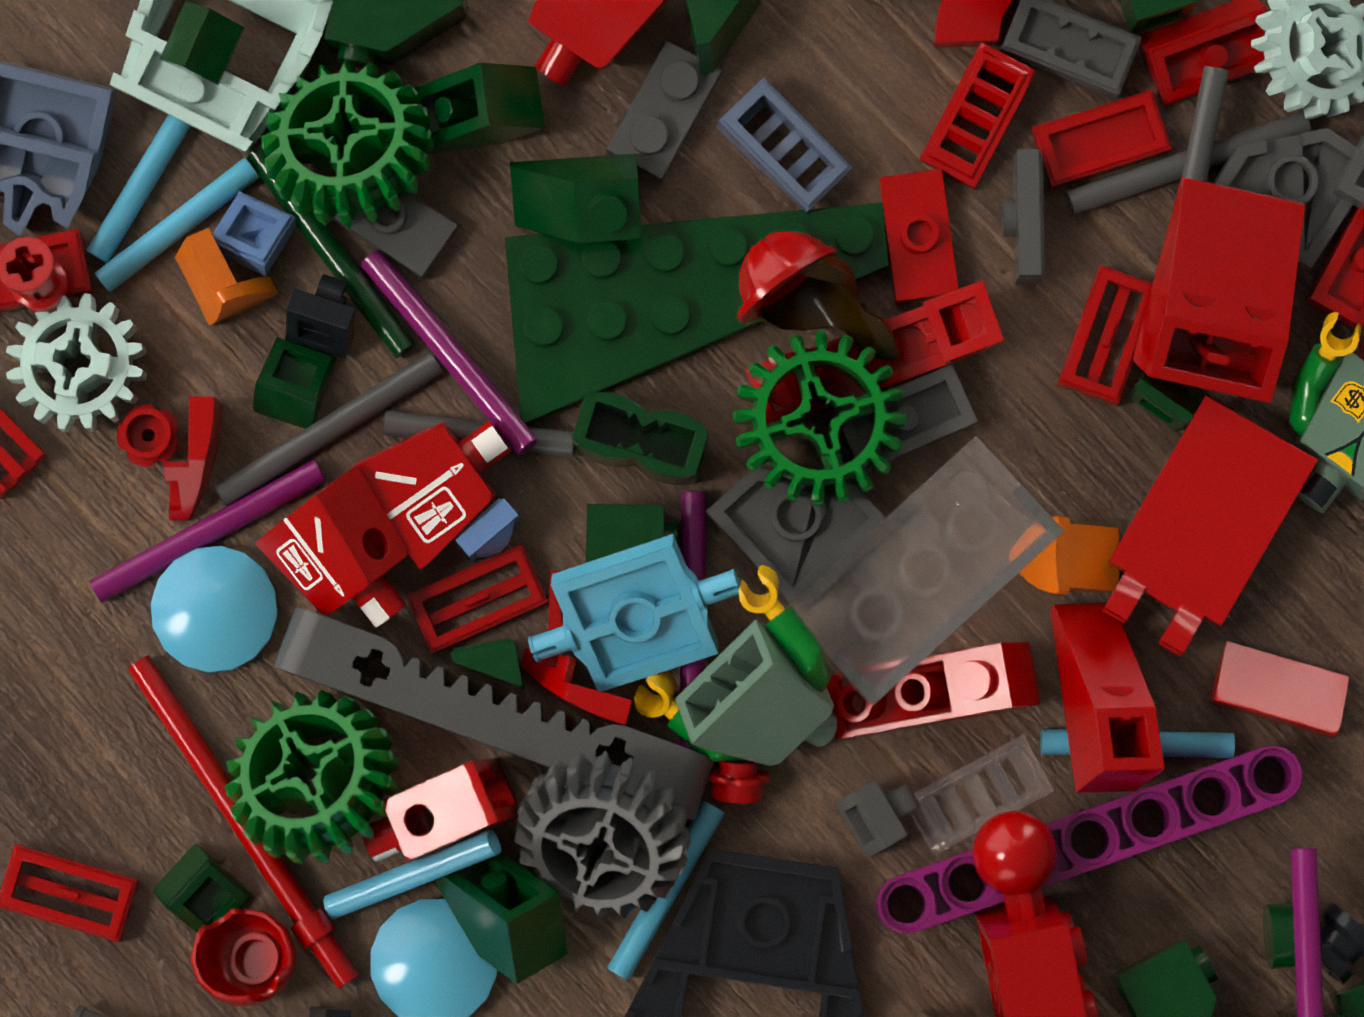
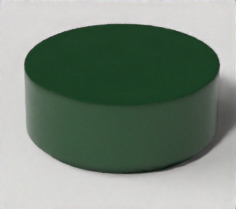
[1263,903,1295,969]

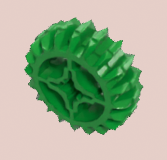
[261,59,434,228]
[732,331,907,506]
[224,690,400,865]

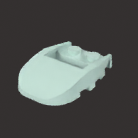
[110,0,333,154]

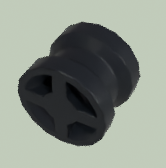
[1320,903,1364,984]

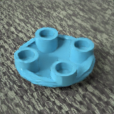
[151,546,280,674]
[371,899,497,1017]

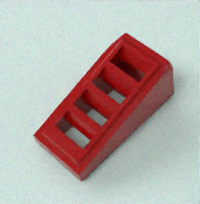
[919,43,1036,190]

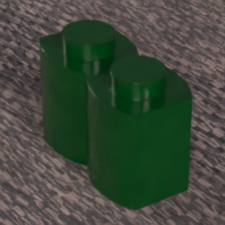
[572,392,709,486]

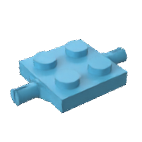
[528,534,741,692]

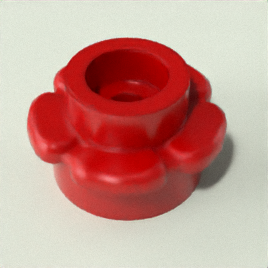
[116,404,179,467]
[708,760,770,804]

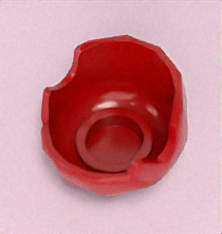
[190,909,297,1007]

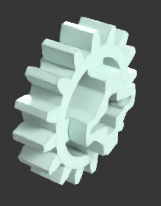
[1251,0,1364,119]
[6,293,147,433]

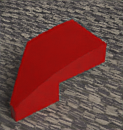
[163,396,222,521]
[521,648,633,726]

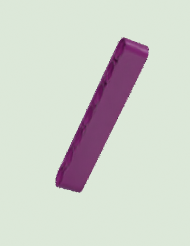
[874,746,1303,934]

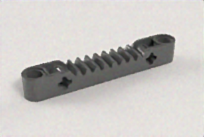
[273,607,716,821]

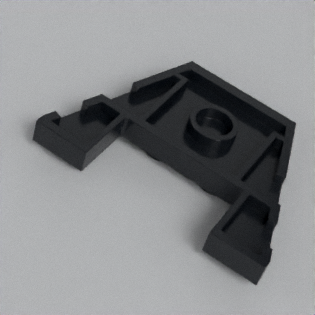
[625,848,864,1017]

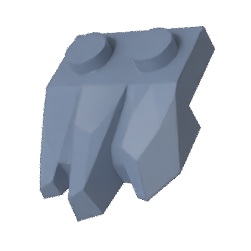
[0,61,117,237]

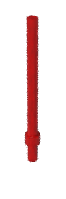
[127,656,359,989]

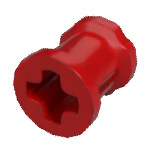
[0,237,68,313]

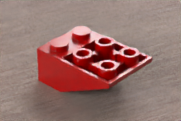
[1132,176,1305,403]

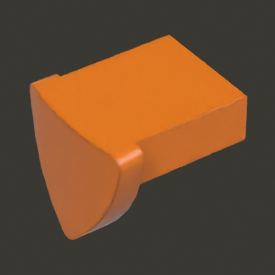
[175,228,278,326]
[1011,516,1119,595]

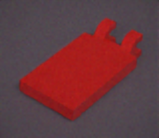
[1101,396,1318,657]

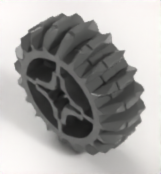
[514,751,691,920]

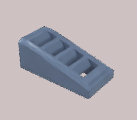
[716,77,852,213]

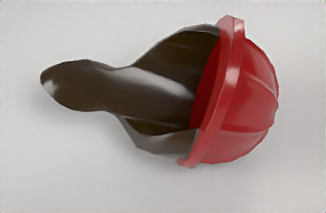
[736,231,900,362]

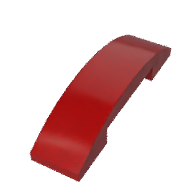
[745,280,1006,424]

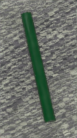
[247,146,416,359]

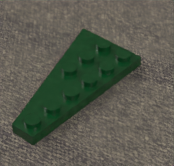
[505,203,889,425]

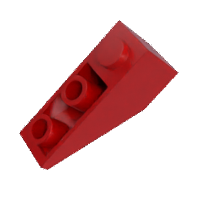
[1050,604,1165,793]
[827,642,1040,740]

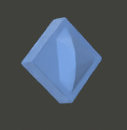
[212,191,296,276]
[455,498,521,562]

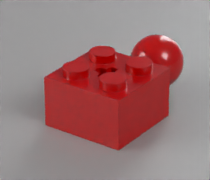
[973,811,1098,1017]

